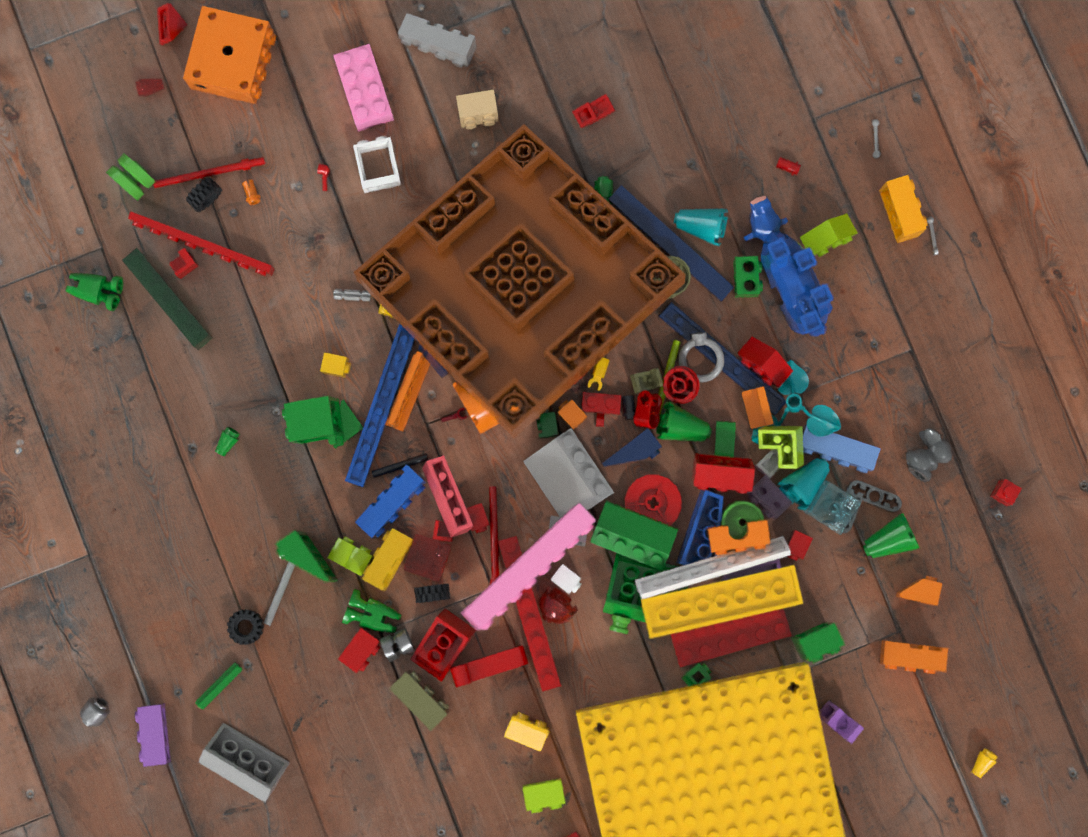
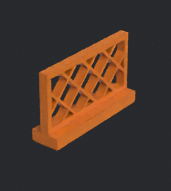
[385,351,431,432]

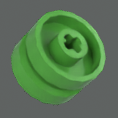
[106,153,156,201]
[720,500,764,539]

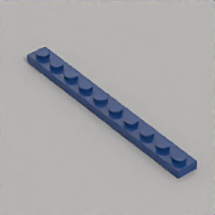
[345,323,415,488]

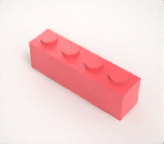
[422,455,473,538]

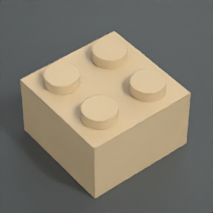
[456,90,499,129]

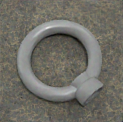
[679,332,724,382]

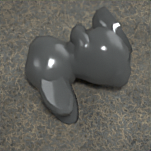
[906,428,953,482]

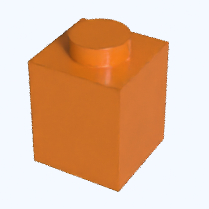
[558,400,587,430]

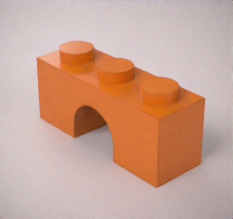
[707,519,770,555]

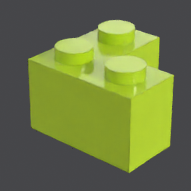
[800,213,858,257]
[758,426,804,469]

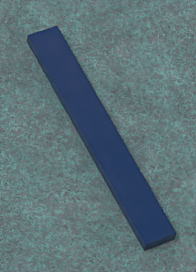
[608,185,734,302]
[659,302,786,416]

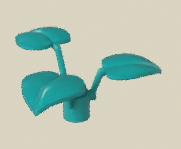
[751,360,841,444]

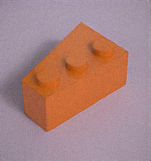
[879,640,948,674]

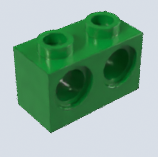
[733,256,763,298]

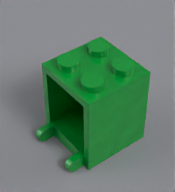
[282,396,344,446]

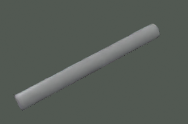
[264,562,295,626]

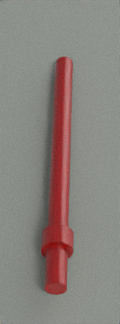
[153,157,266,188]
[489,486,499,584]

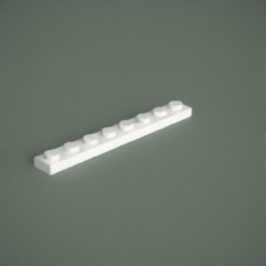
[635,536,791,599]

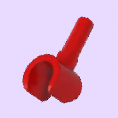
[317,164,330,191]

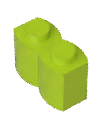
[327,536,373,576]

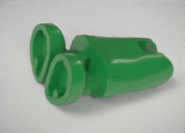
[65,273,123,311]
[342,588,402,633]

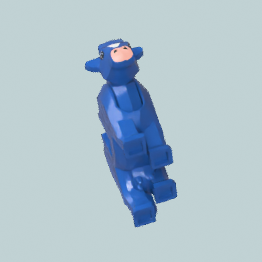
[743,196,834,337]

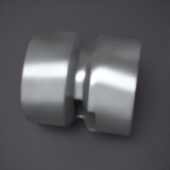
[380,628,415,662]

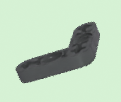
[833,480,902,534]

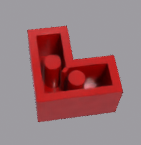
[737,336,793,388]

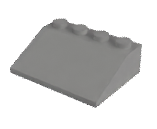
[523,428,614,517]

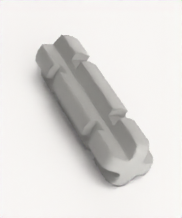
[333,289,371,301]

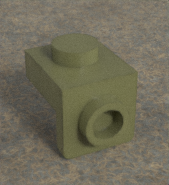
[630,368,663,394]

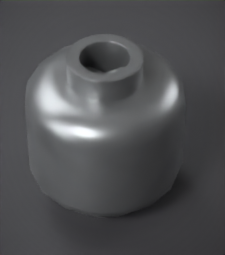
[80,697,110,727]

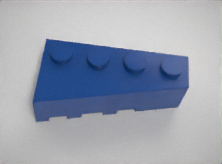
[355,464,426,539]

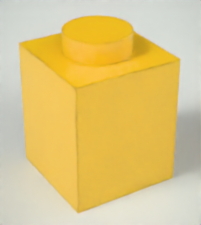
[320,353,351,378]

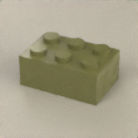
[389,670,450,731]

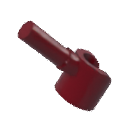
[441,408,468,422]

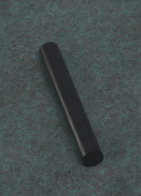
[372,453,428,478]

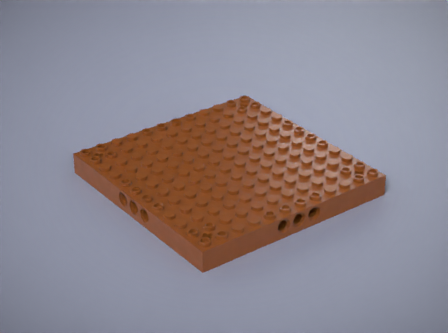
[354,124,685,438]

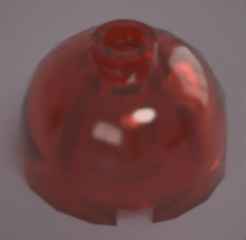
[539,586,578,624]

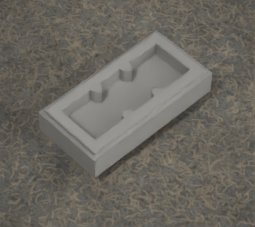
[755,449,780,479]

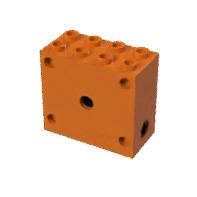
[183,6,276,104]

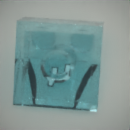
[803,480,861,535]

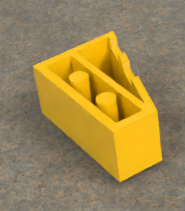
[362,528,414,591]

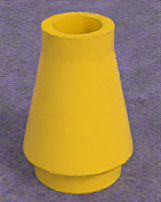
[971,748,998,778]

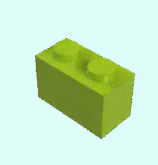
[522,778,565,813]

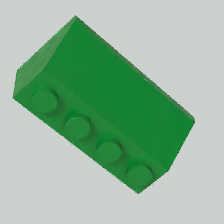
[590,500,678,571]

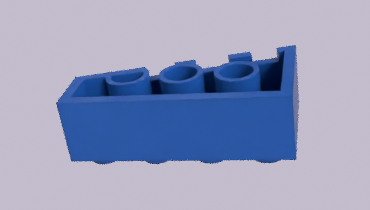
[676,490,723,565]

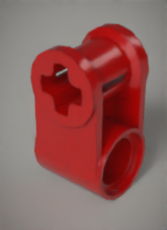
[634,390,662,429]

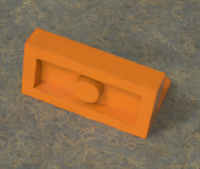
[742,386,774,429]

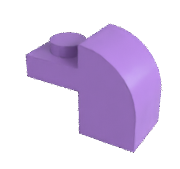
[819,700,864,744]

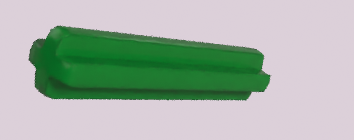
[195,662,243,709]

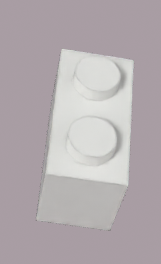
[551,564,581,594]

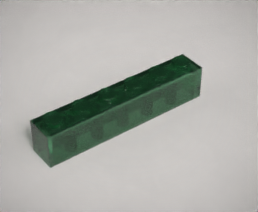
[122,248,213,350]

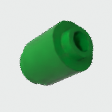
[594,176,614,204]

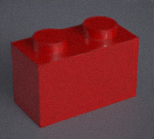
[338,627,381,673]

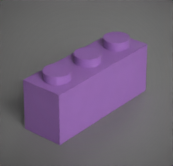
[135,703,171,767]

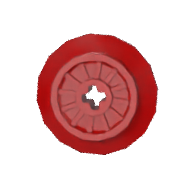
[625,474,682,526]

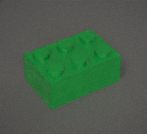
[791,622,845,663]

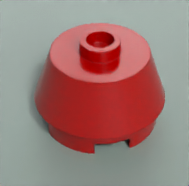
[663,366,700,404]

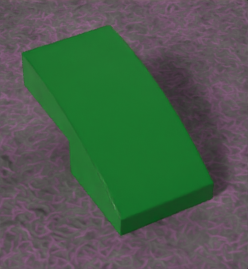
[714,421,736,457]

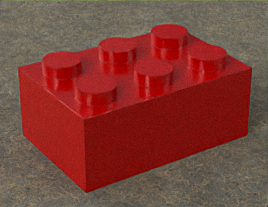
[692,453,755,494]

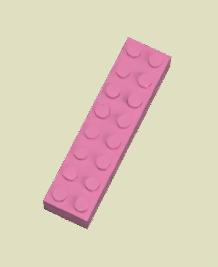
[461,503,595,630]

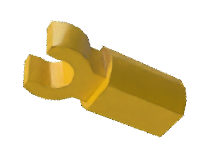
[588,358,610,391]

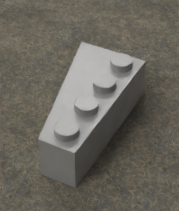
[398,13,477,68]

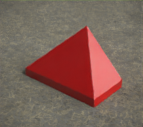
[157,3,188,45]

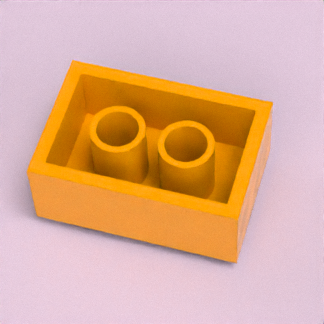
[879,175,927,243]

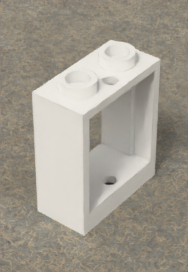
[353,136,401,193]

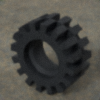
[186,177,222,212]
[414,583,451,603]
[227,610,264,645]

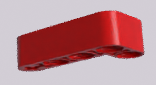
[450,645,529,688]

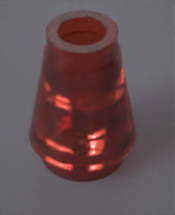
[135,78,164,97]

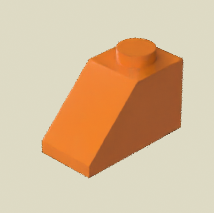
[896,576,942,606]

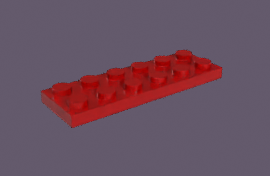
[670,608,792,667]

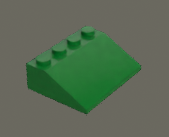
[276,530,338,582]
[603,553,689,622]

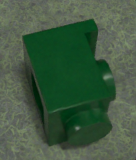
[536,409,558,439]

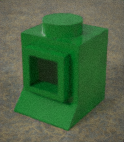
[681,662,711,687]

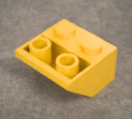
[504,712,549,751]

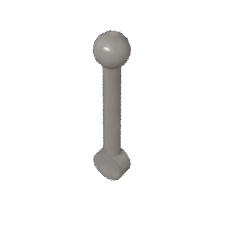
[872,119,881,159]
[927,216,939,255]

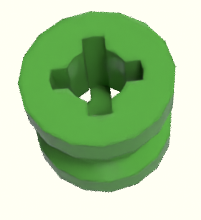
[609,615,631,634]

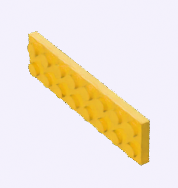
[641,565,803,638]

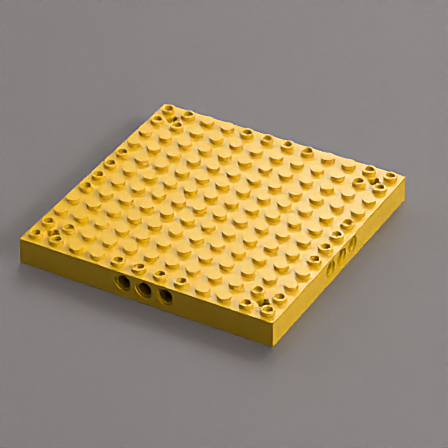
[576,662,845,837]

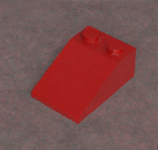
[410,608,477,682]

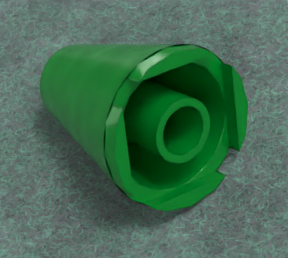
[656,402,712,442]
[863,513,920,558]

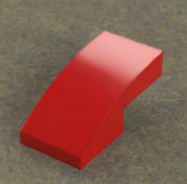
[572,94,616,128]

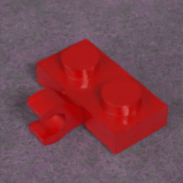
[582,392,621,427]

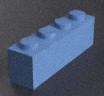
[803,424,881,473]

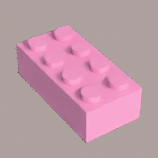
[333,44,394,132]

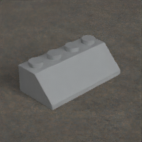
[199,723,290,802]

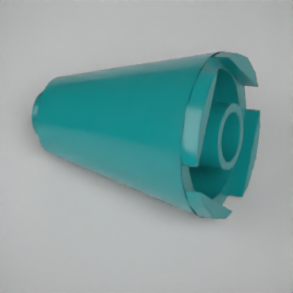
[674,208,728,246]
[778,458,830,511]

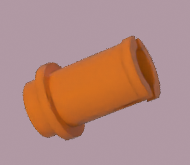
[242,180,261,205]

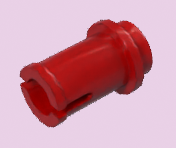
[776,157,801,176]

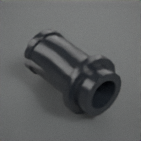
[622,395,635,420]

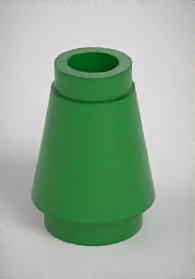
[215,427,240,457]

